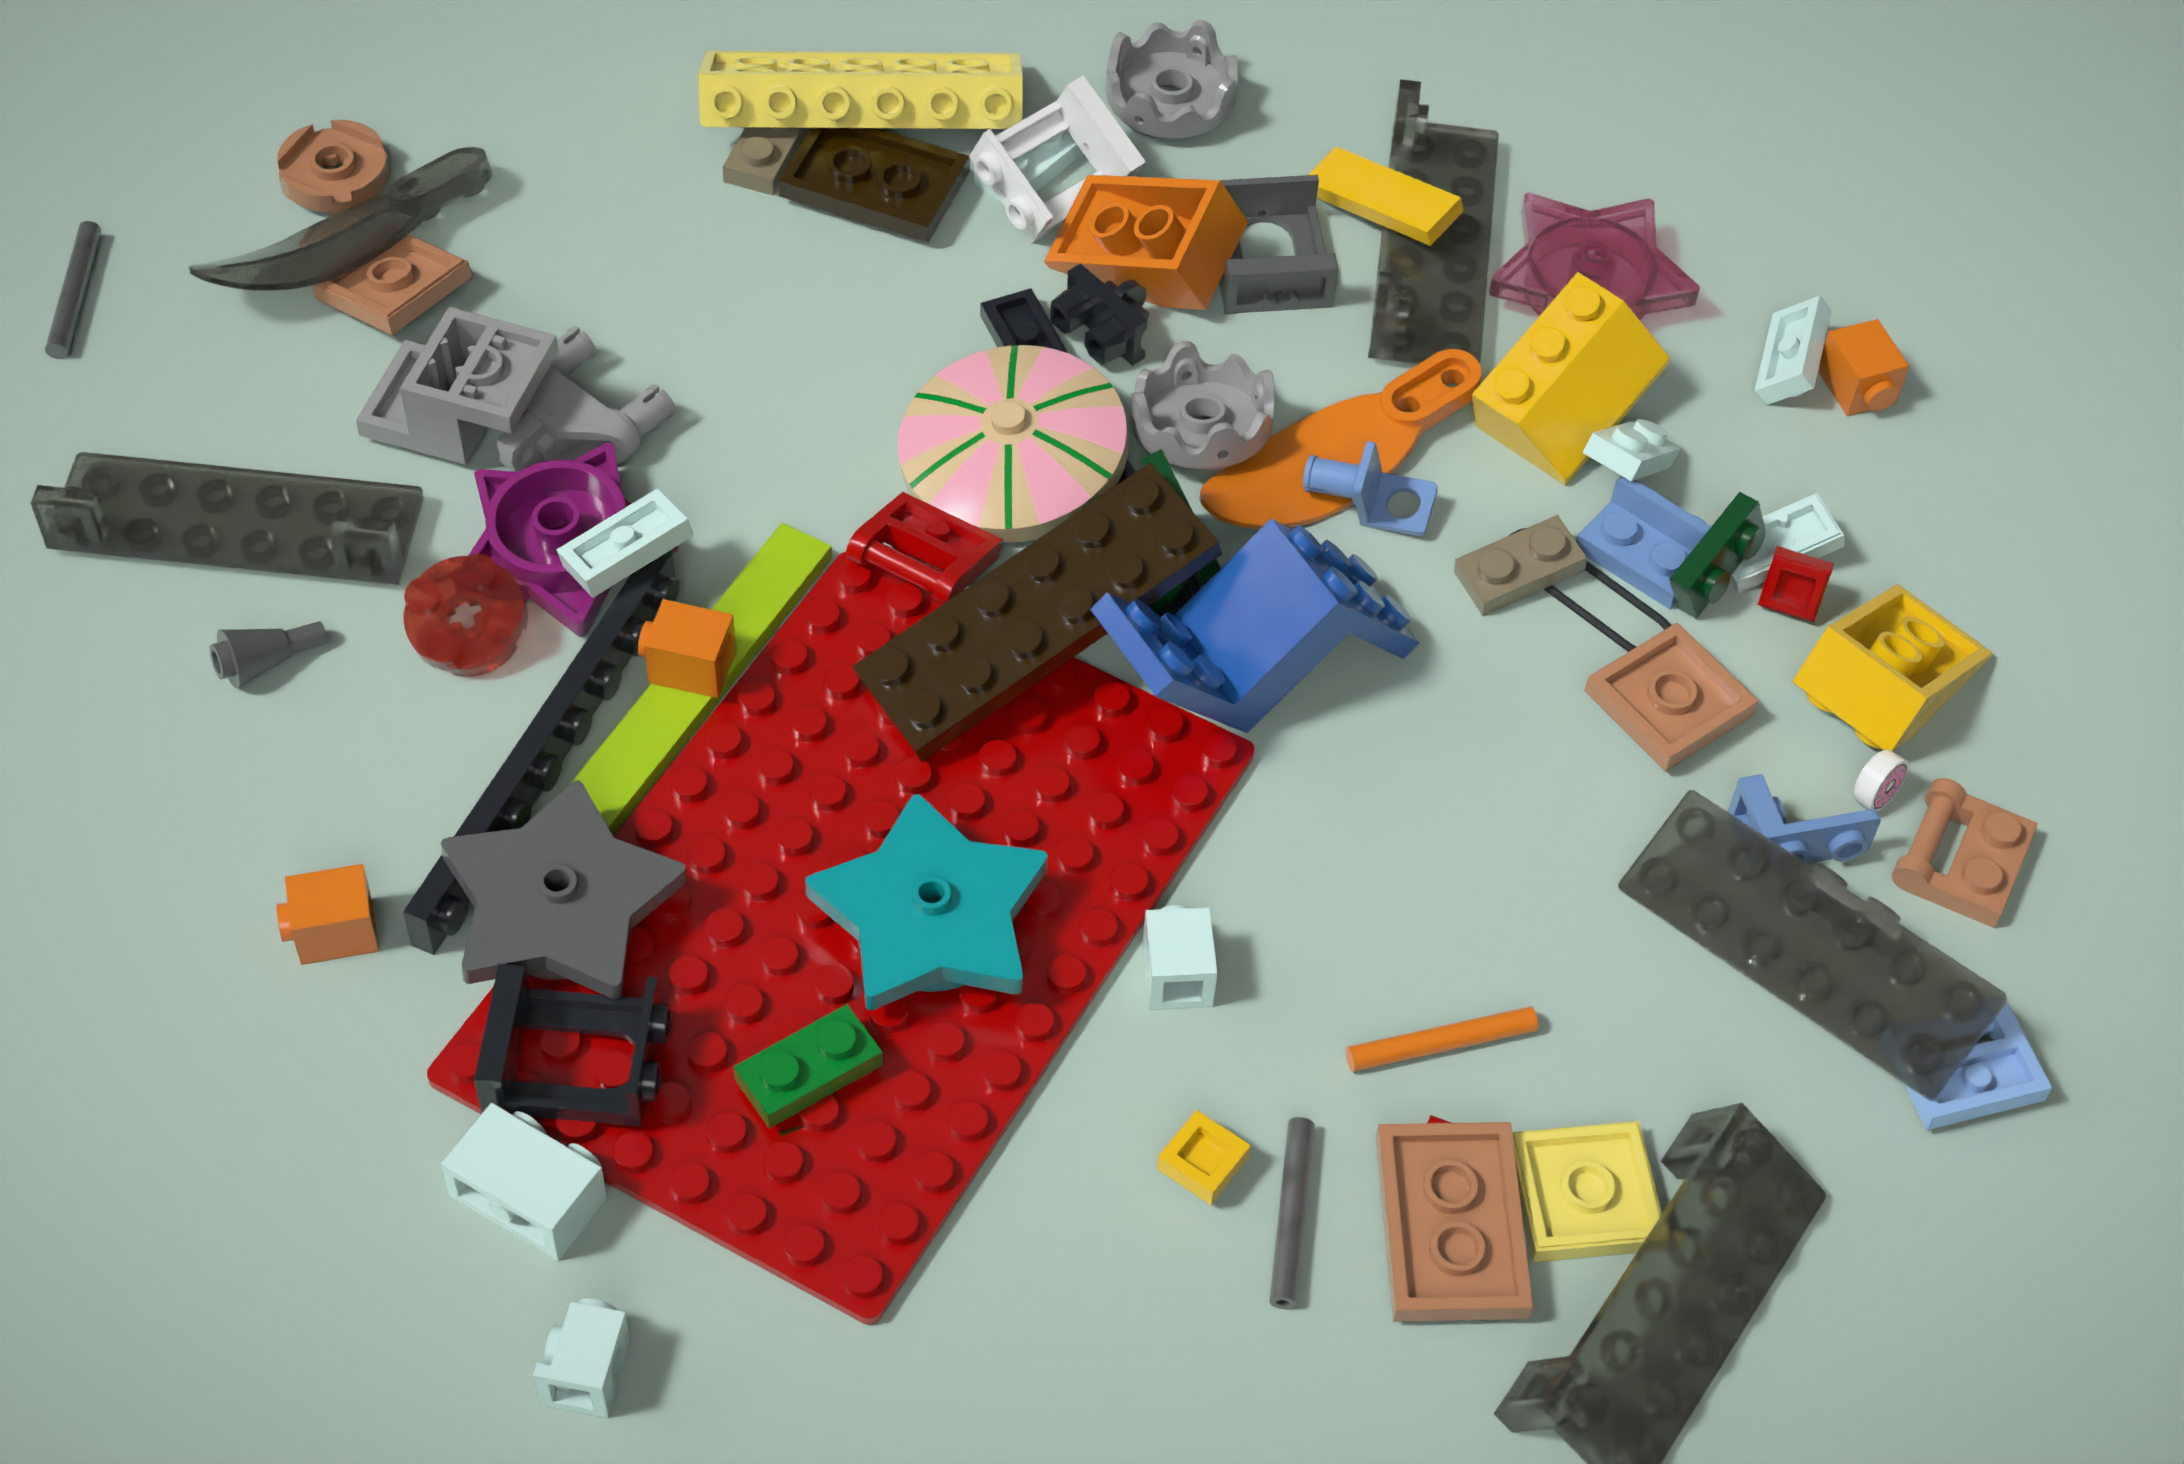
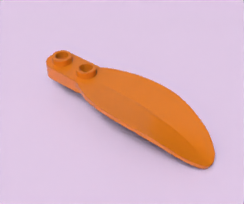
[1199,349,1482,530]

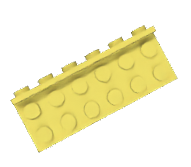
[698,51,1023,129]

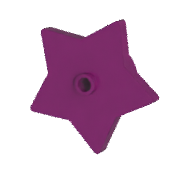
[453,442,678,637]

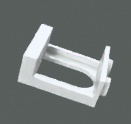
[969,75,1146,243]

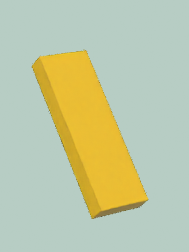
[1308,146,1464,246]

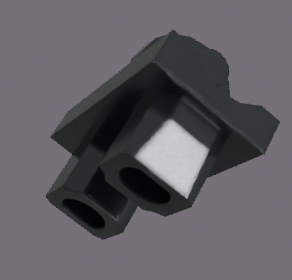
[1050,263,1150,366]

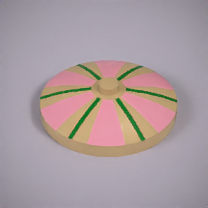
[898,345,1129,543]

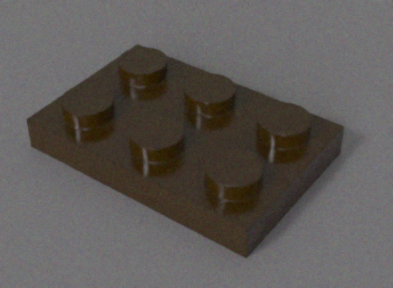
[778,128,970,243]

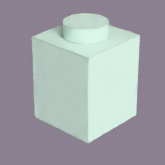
[1142,905,1217,1010]

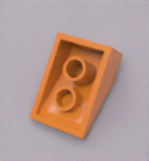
[1044,175,1248,310]

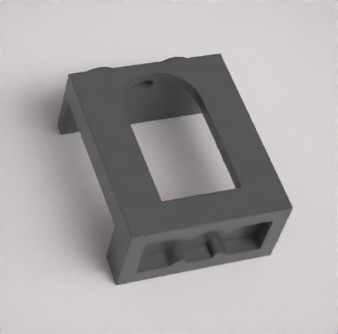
[1219,175,1339,314]

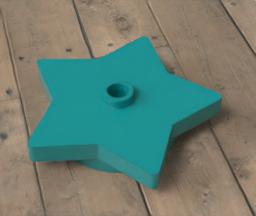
[805,794,1048,1011]

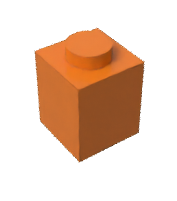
[1818,319,1910,416]
[638,599,737,698]
[276,864,379,965]

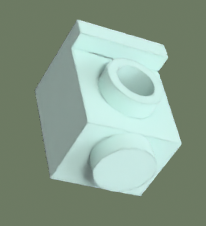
[533,1298,631,1418]

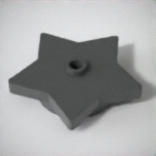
[441,780,686,999]

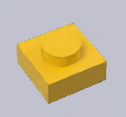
[1156,1110,1251,1205]

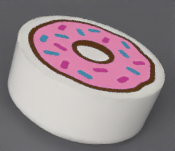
[1853,749,1909,812]

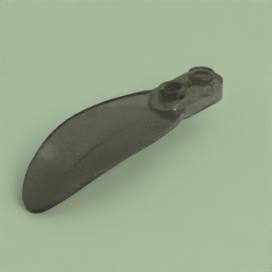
[189,147,493,291]

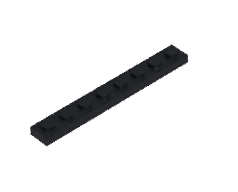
[403,551,680,955]

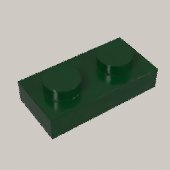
[1669,491,1766,619]

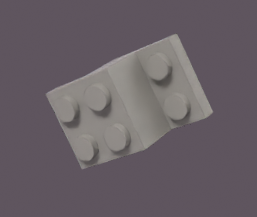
[356,307,558,465]

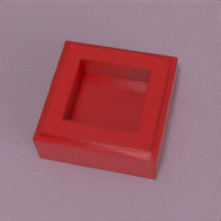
[1757,546,1834,622]

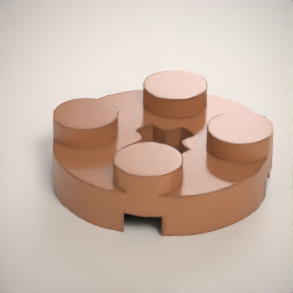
[277,120,390,219]

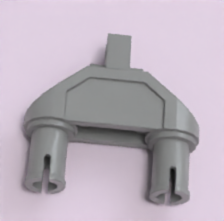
[497,326,675,472]

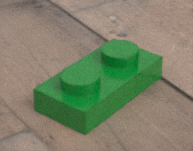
[733,1004,883,1129]

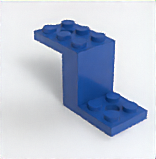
[1090,519,1420,733]

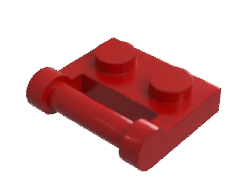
[846,492,1003,605]

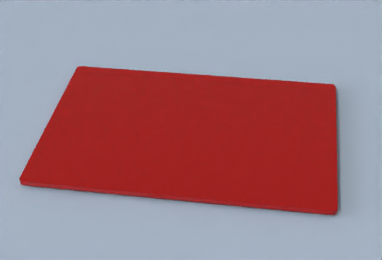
[427,552,1255,1325]

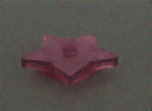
[1489,193,1700,320]

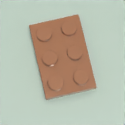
[1375,1122,1533,1322]

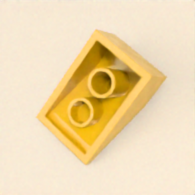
[1792,584,1993,751]

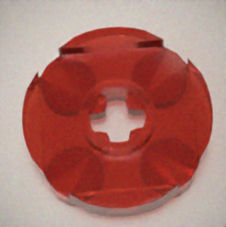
[403,553,528,677]

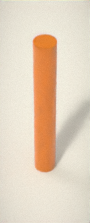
[1346,1006,1538,1072]

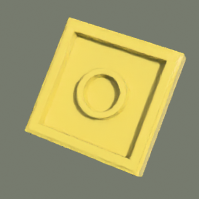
[1512,1121,1668,1263]

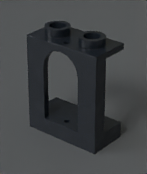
[474,964,671,1127]

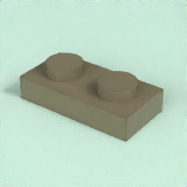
[723,127,811,196]
[1454,515,1587,616]

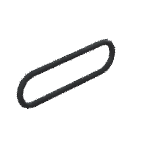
[1509,528,1671,652]

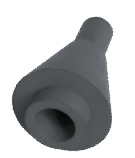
[209,621,327,688]

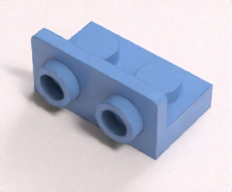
[1576,476,1711,610]

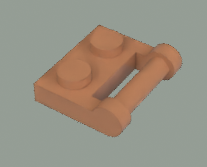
[1892,778,2038,928]

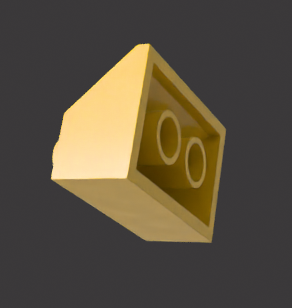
[1472,272,1670,486]

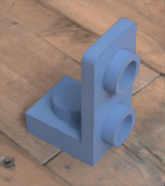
[1727,774,1881,873]

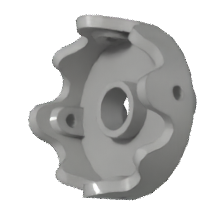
[1106,20,1238,139]
[1131,341,1275,472]

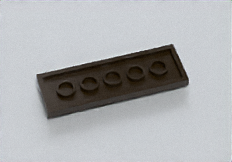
[852,462,1222,762]

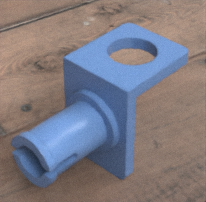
[1303,441,1438,536]

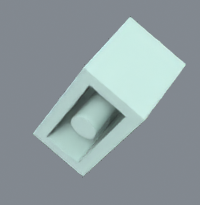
[441,1103,607,1261]

